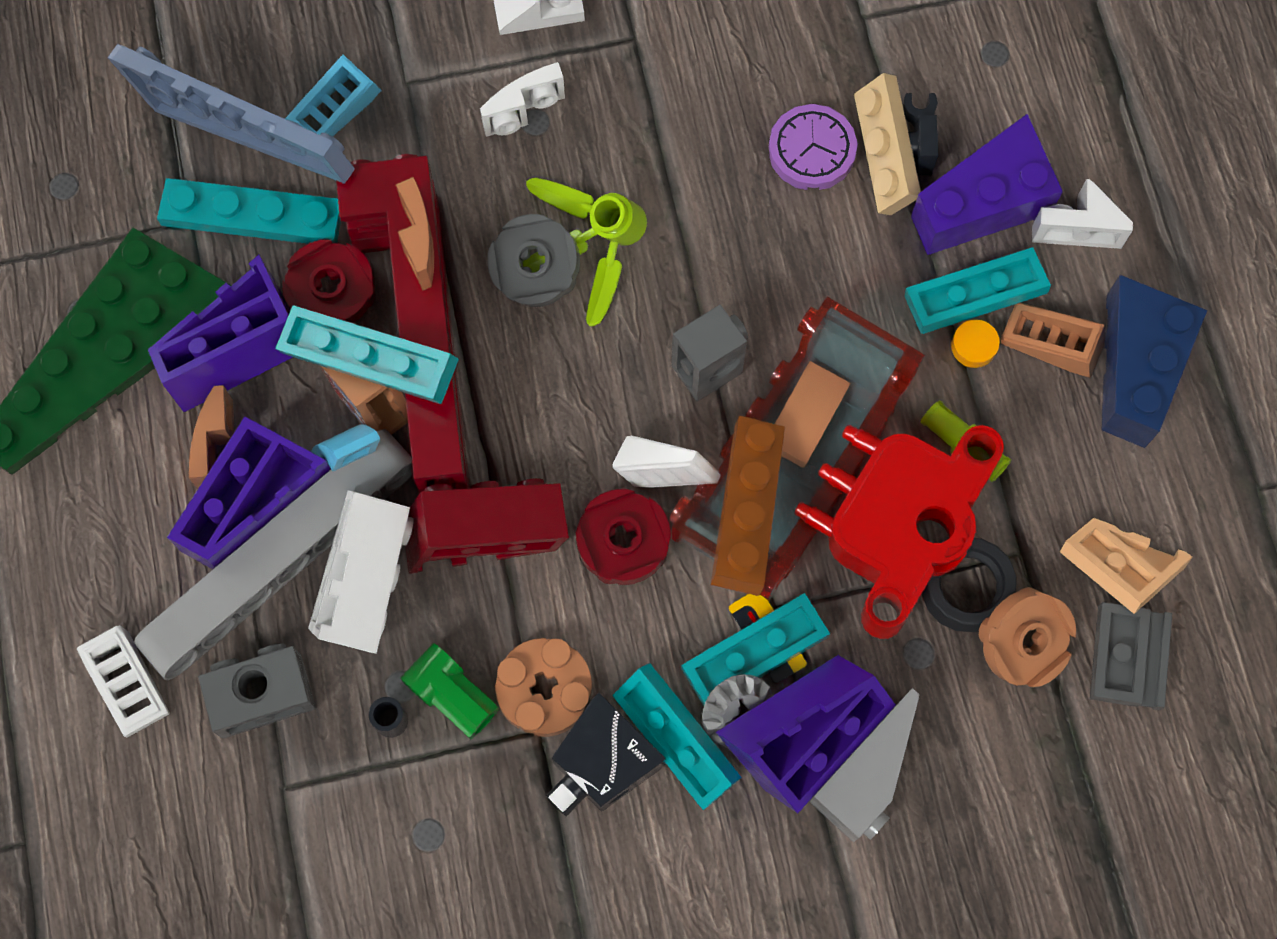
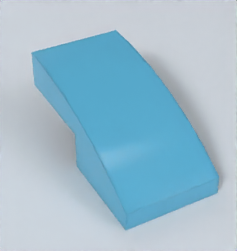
[311,424,380,472]

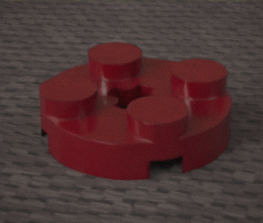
[282,240,376,323]
[576,489,671,585]

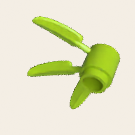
[523,178,647,326]

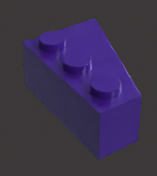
[148,255,293,412]

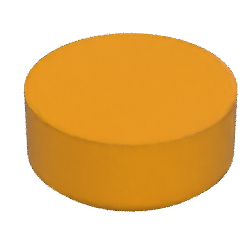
[951,319,1000,368]

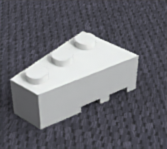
[308,490,413,654]

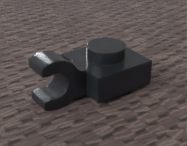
[902,93,938,176]

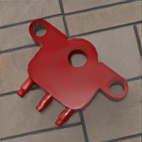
[794,425,1004,639]

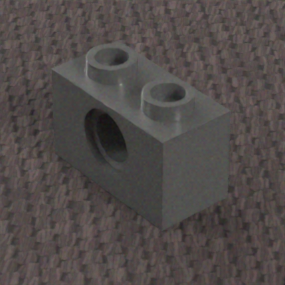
[671,304,748,402]
[198,643,316,739]

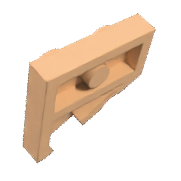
[1060,518,1192,614]

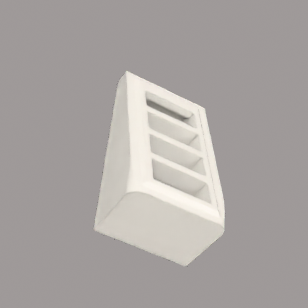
[613,435,721,487]
[77,625,170,738]

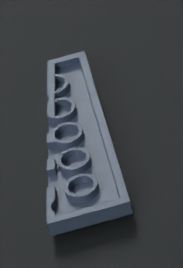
[107,44,355,184]

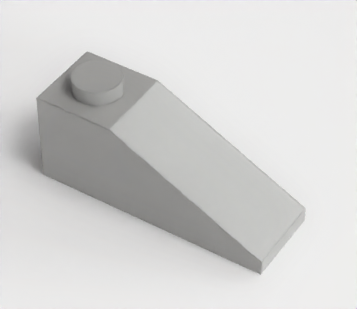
[810,688,920,843]

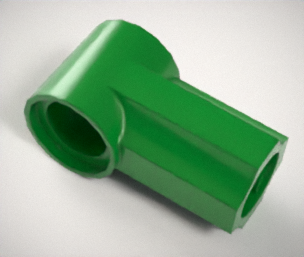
[400,642,499,740]

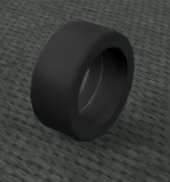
[922,538,1017,632]

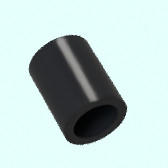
[368,697,408,738]

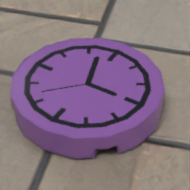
[769,104,858,190]

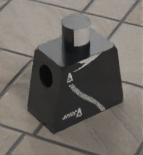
[546,693,666,817]

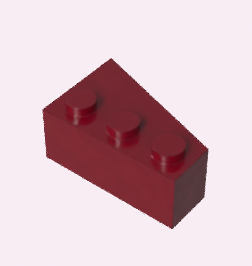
[405,478,569,574]

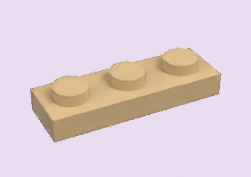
[854,73,921,215]

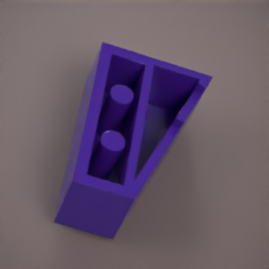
[911,114,1063,255]
[167,417,331,569]
[716,655,896,814]

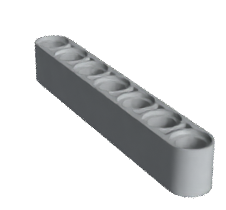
[134,429,413,680]

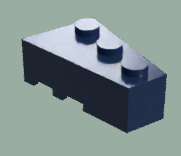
[1101,275,1207,448]

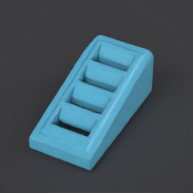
[285,55,382,136]

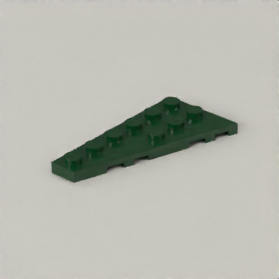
[0,227,232,475]

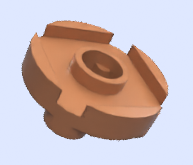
[979,587,1076,687]
[495,638,592,737]

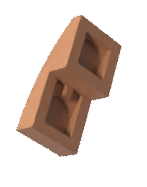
[396,177,434,290]
[775,361,851,468]
[189,385,234,489]

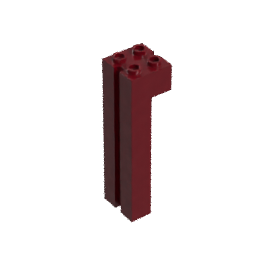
[336,154,470,492]

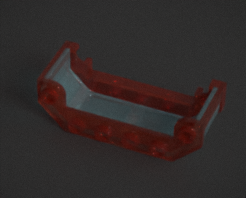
[669,296,925,600]

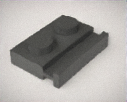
[1089,602,1172,710]

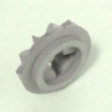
[702,674,774,750]

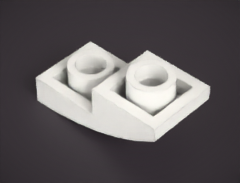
[480,62,565,137]

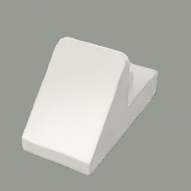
[494,0,585,35]
[1032,179,1133,249]

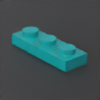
[904,247,1051,335]
[681,593,830,706]
[612,663,742,810]

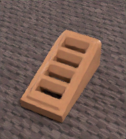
[1000,303,1105,378]

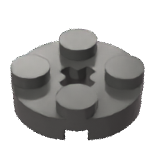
[487,214,580,307]

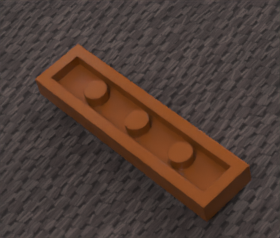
[711,415,785,596]

